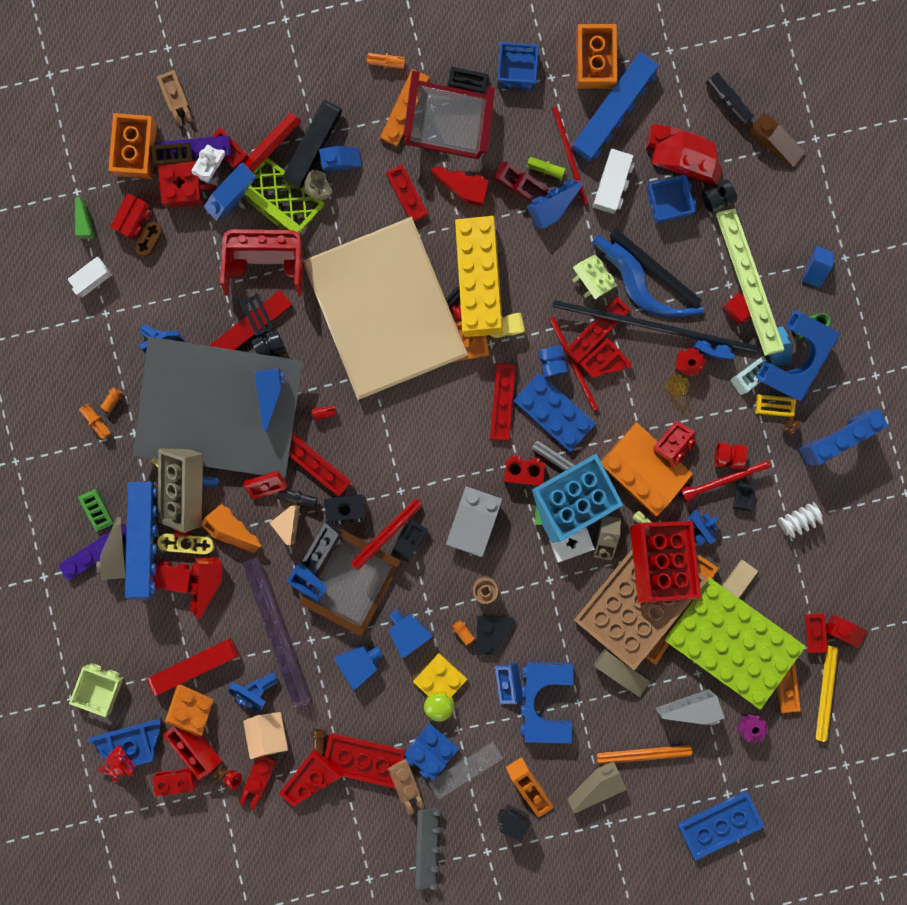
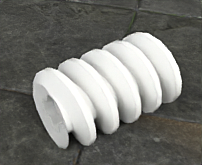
[778,502,823,538]

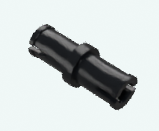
[277,489,318,509]

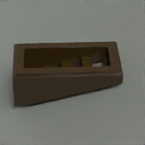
[151,143,193,167]

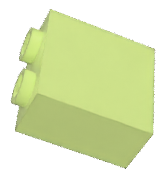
[69,663,124,717]

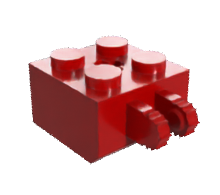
[158,161,216,208]

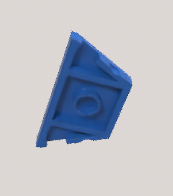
[88,718,162,765]

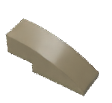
[593,649,650,697]

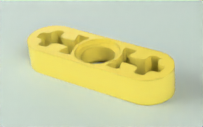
[158,533,215,554]

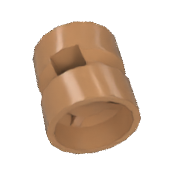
[473,577,498,604]

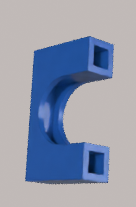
[756,310,840,401]
[798,409,889,465]
[520,662,573,743]

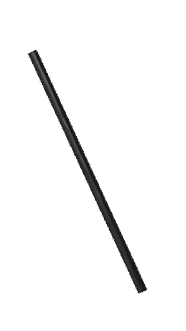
[552,300,758,353]

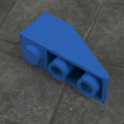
[526,179,583,229]

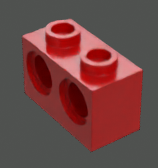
[504,455,545,485]
[152,768,198,797]

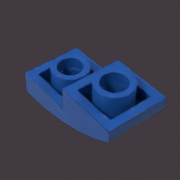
[692,340,735,360]

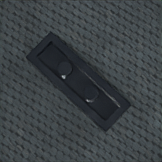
[301,521,343,576]

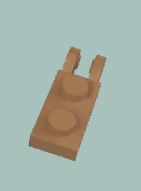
[157,70,193,127]
[388,759,424,816]

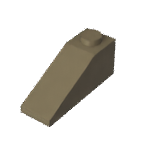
[96,517,126,580]
[568,761,627,814]

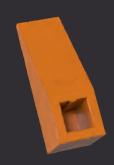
[201,504,261,554]

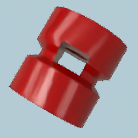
[714,442,747,470]

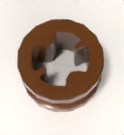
[782,417,800,436]
[209,763,228,783]

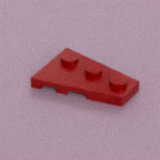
[279,749,343,806]

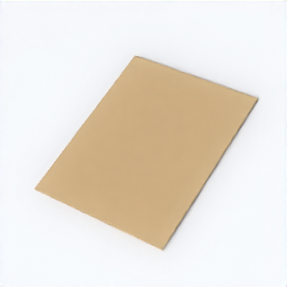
[303,217,468,400]

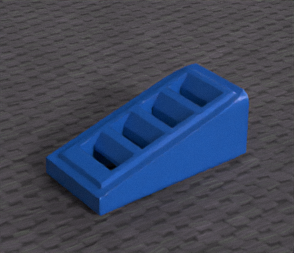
[286,563,327,603]

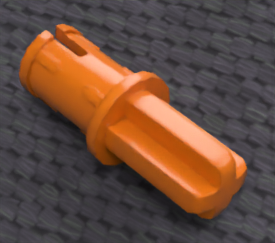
[367,53,405,70]
[79,403,111,439]

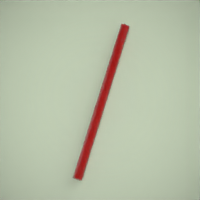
[552,106,589,205]
[549,317,599,411]

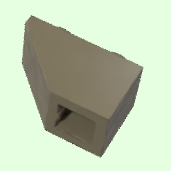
[593,516,621,560]

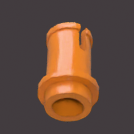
[100,387,123,413]
[452,620,475,645]

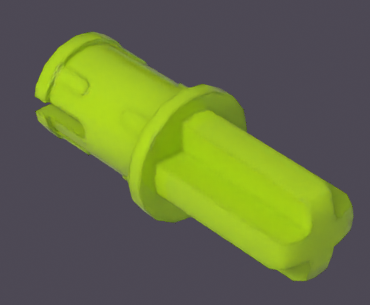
[527,157,565,180]

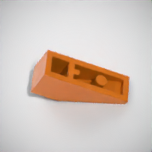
[506,757,554,818]

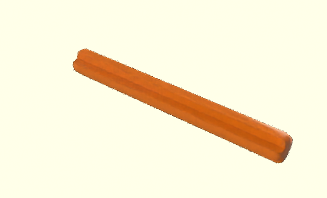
[596,745,692,764]

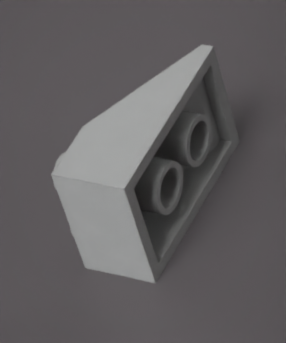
[446,486,502,557]
[655,689,724,725]

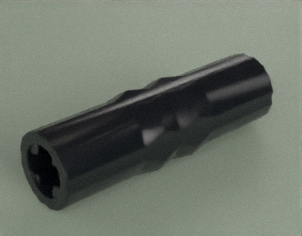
[706,72,754,127]

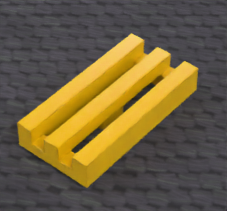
[755,394,796,417]

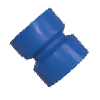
[538,345,568,378]

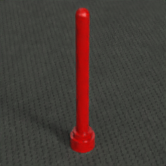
[681,461,771,503]

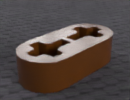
[135,222,163,257]

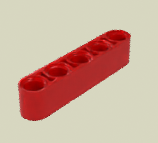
[146,638,239,696]

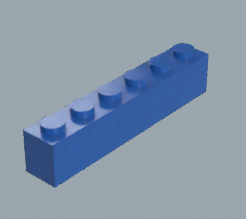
[571,52,659,162]
[125,482,158,601]

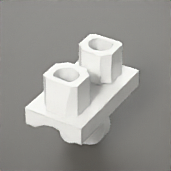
[192,145,225,183]

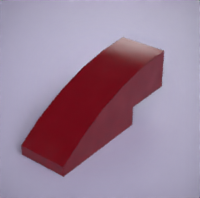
[493,162,549,204]

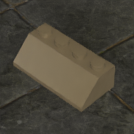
[158,448,203,532]

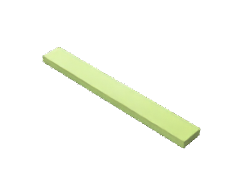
[716,208,785,356]

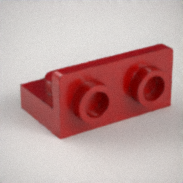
[653,421,696,468]

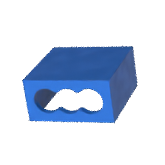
[497,42,539,91]
[646,175,697,224]

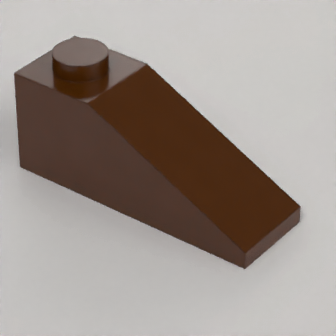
[748,113,805,168]

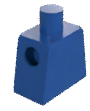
[388,609,433,658]
[334,645,384,690]

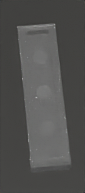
[428,741,503,800]

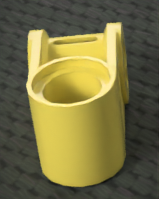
[490,313,526,338]

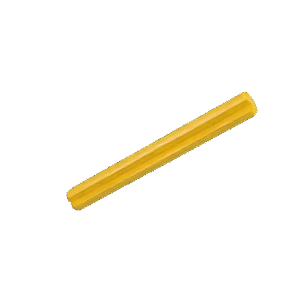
[816,646,838,742]

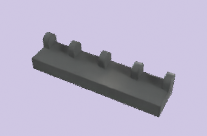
[415,808,441,890]

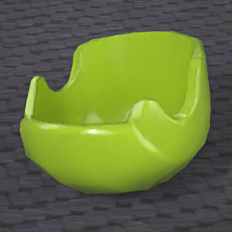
[424,693,455,722]

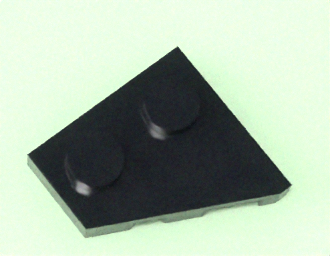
[476,615,514,655]

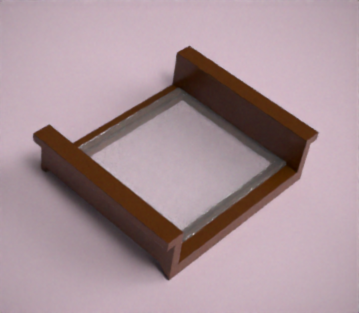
[300,528,401,636]

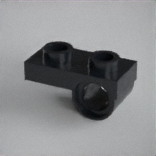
[392,519,428,562]

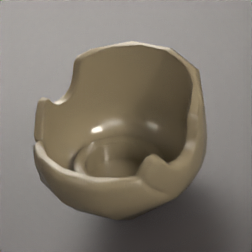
[304,170,332,201]

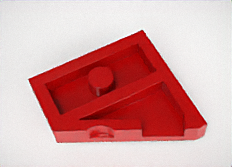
[579,338,633,378]

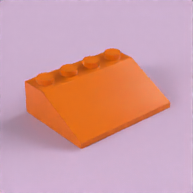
[601,422,692,516]

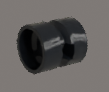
[701,179,738,214]
[252,330,287,356]

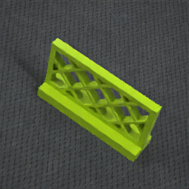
[242,157,325,235]

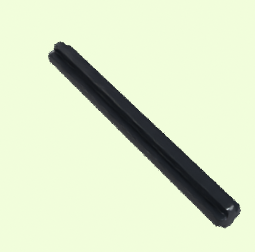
[609,228,702,308]

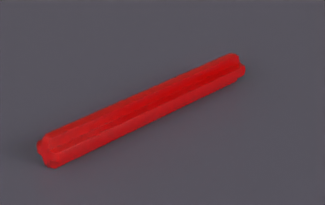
[351,499,422,570]

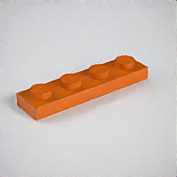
[380,69,429,147]

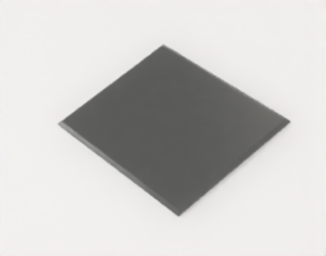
[133,337,303,478]

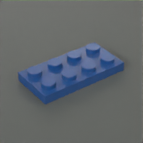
[513,373,596,452]
[677,790,764,861]

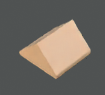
[270,505,300,545]
[243,712,288,759]

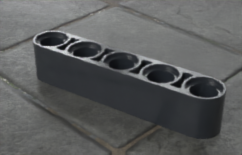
[282,100,342,190]

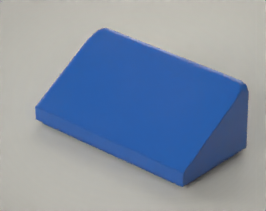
[495,663,523,704]

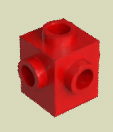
[674,347,705,376]

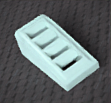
[730,356,766,395]

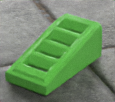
[75,197,95,239]
[78,489,114,532]

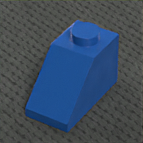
[319,146,362,174]

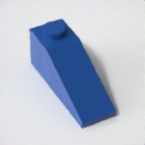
[204,163,256,221]
[254,368,285,430]

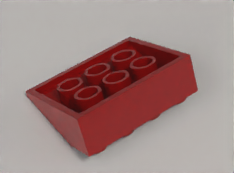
[630,521,701,604]

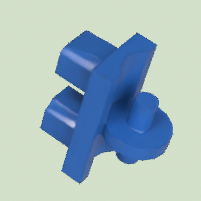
[686,509,718,546]

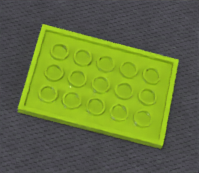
[663,577,806,709]

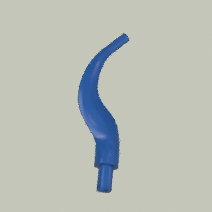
[591,234,704,317]

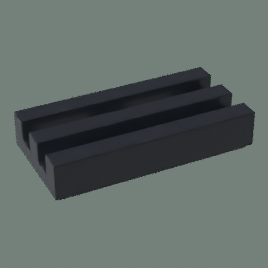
[447,66,488,94]
[240,293,274,337]

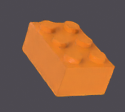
[576,24,617,89]
[108,113,157,179]

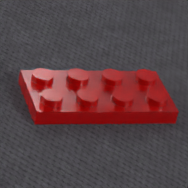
[324,732,405,789]

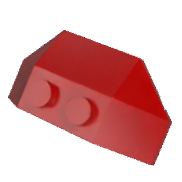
[651,130,722,187]

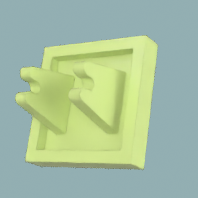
[572,255,617,299]

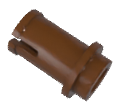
[311,729,326,755]

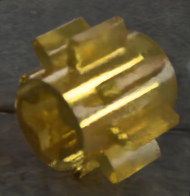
[664,374,690,397]

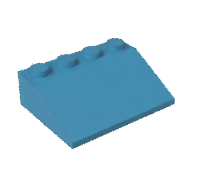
[532,454,623,543]

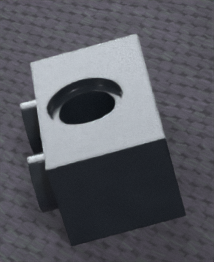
[324,494,366,525]
[497,804,530,842]

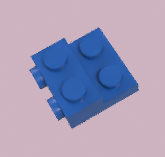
[404,723,459,780]

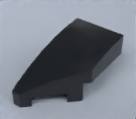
[732,477,756,512]

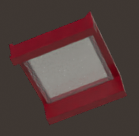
[403,70,495,160]

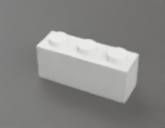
[592,149,635,214]

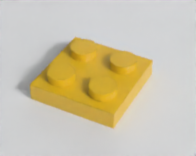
[413,653,467,698]

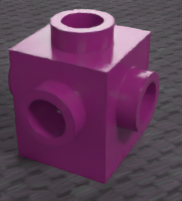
[738,714,768,743]

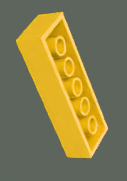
[455,216,503,337]

